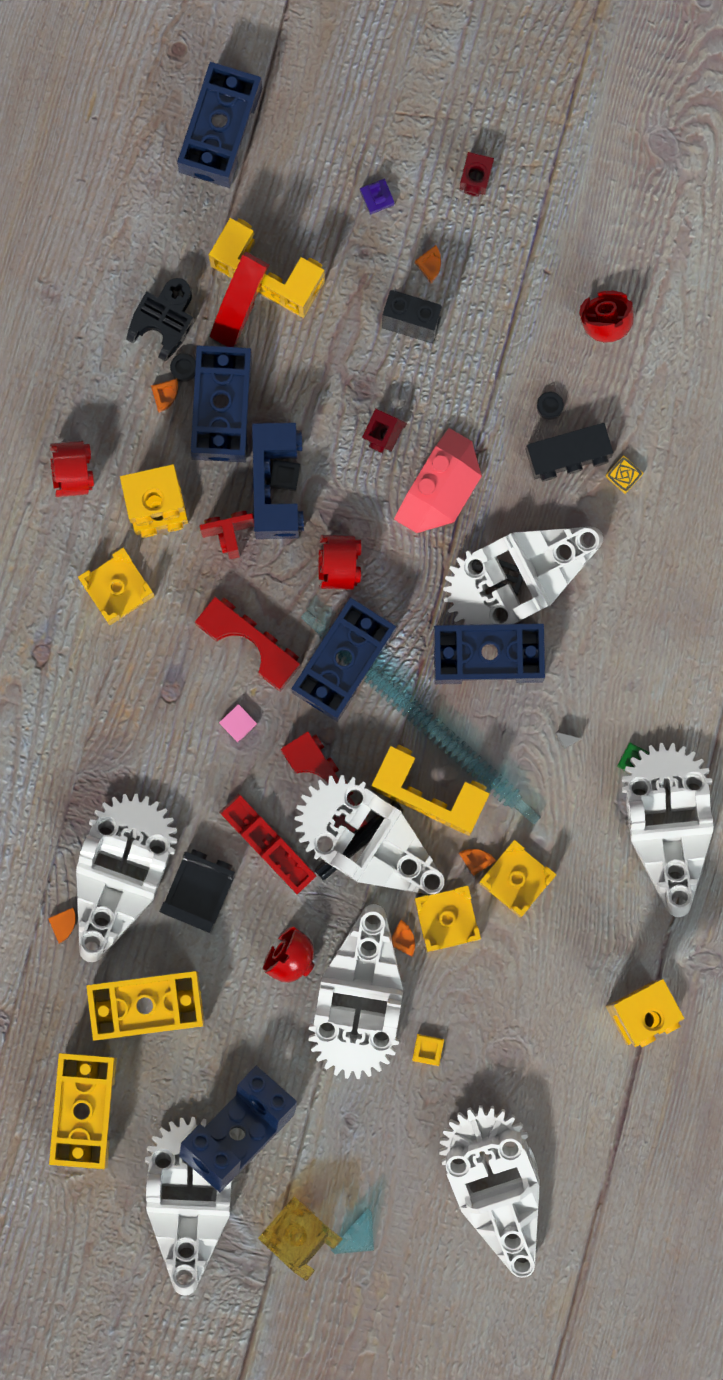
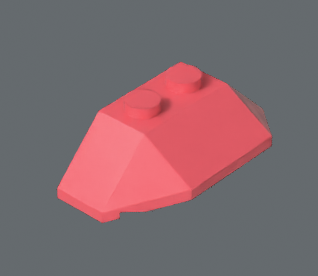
[394,428,482,533]

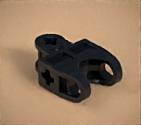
[126,278,195,361]

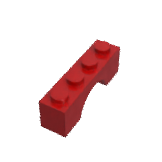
[195,597,300,692]
[281,731,368,833]

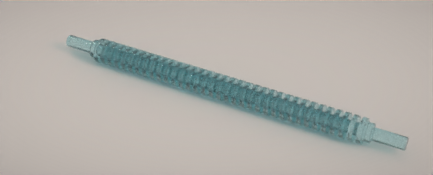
[301,610,541,825]

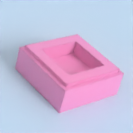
[219,704,257,743]

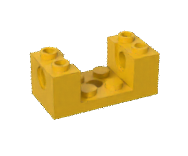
[209,218,325,318]
[120,464,189,538]
[371,745,490,836]
[86,971,205,1041]
[606,979,685,1047]
[49,1053,117,1169]

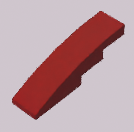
[209,252,270,347]
[219,794,316,894]

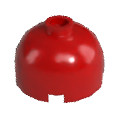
[579,290,634,343]
[263,926,314,983]

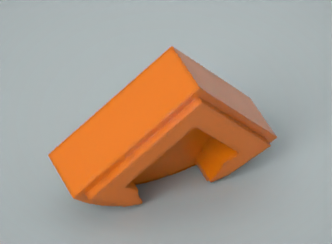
[414,245,441,284]
[151,378,178,413]
[458,849,496,876]
[48,908,76,944]
[391,920,415,957]

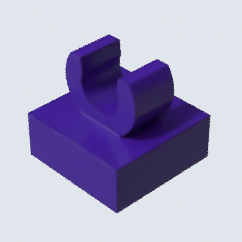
[360,178,395,215]

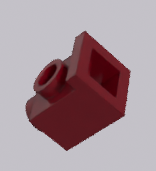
[362,408,407,453]

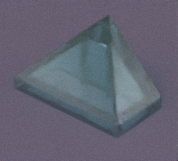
[331,1208,374,1254]

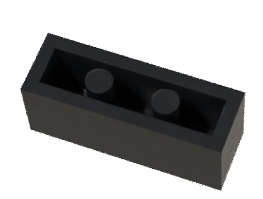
[525,423,613,482]

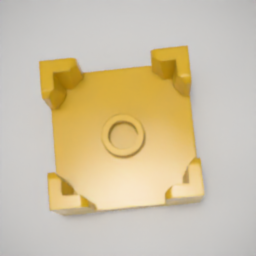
[78,548,155,626]
[479,840,557,918]
[414,886,481,952]

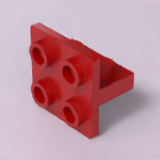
[199,511,254,559]

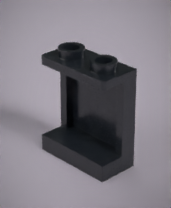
[382,290,442,344]
[159,849,236,934]

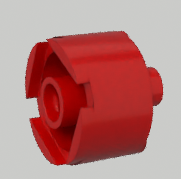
[50,441,94,497]
[318,535,361,590]

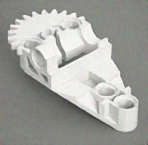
[443,526,603,625]
[622,743,714,917]
[294,775,444,895]
[76,794,177,962]
[309,904,403,1079]
[439,1105,540,1278]
[145,1117,232,1296]

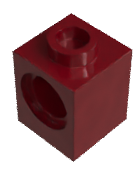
[459,152,494,197]

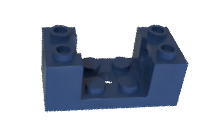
[177,62,262,188]
[191,345,252,463]
[252,423,304,539]
[291,597,397,722]
[433,624,545,685]
[179,1065,297,1193]

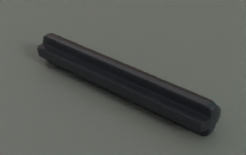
[315,801,403,880]

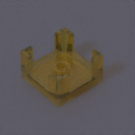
[258,1196,342,1281]

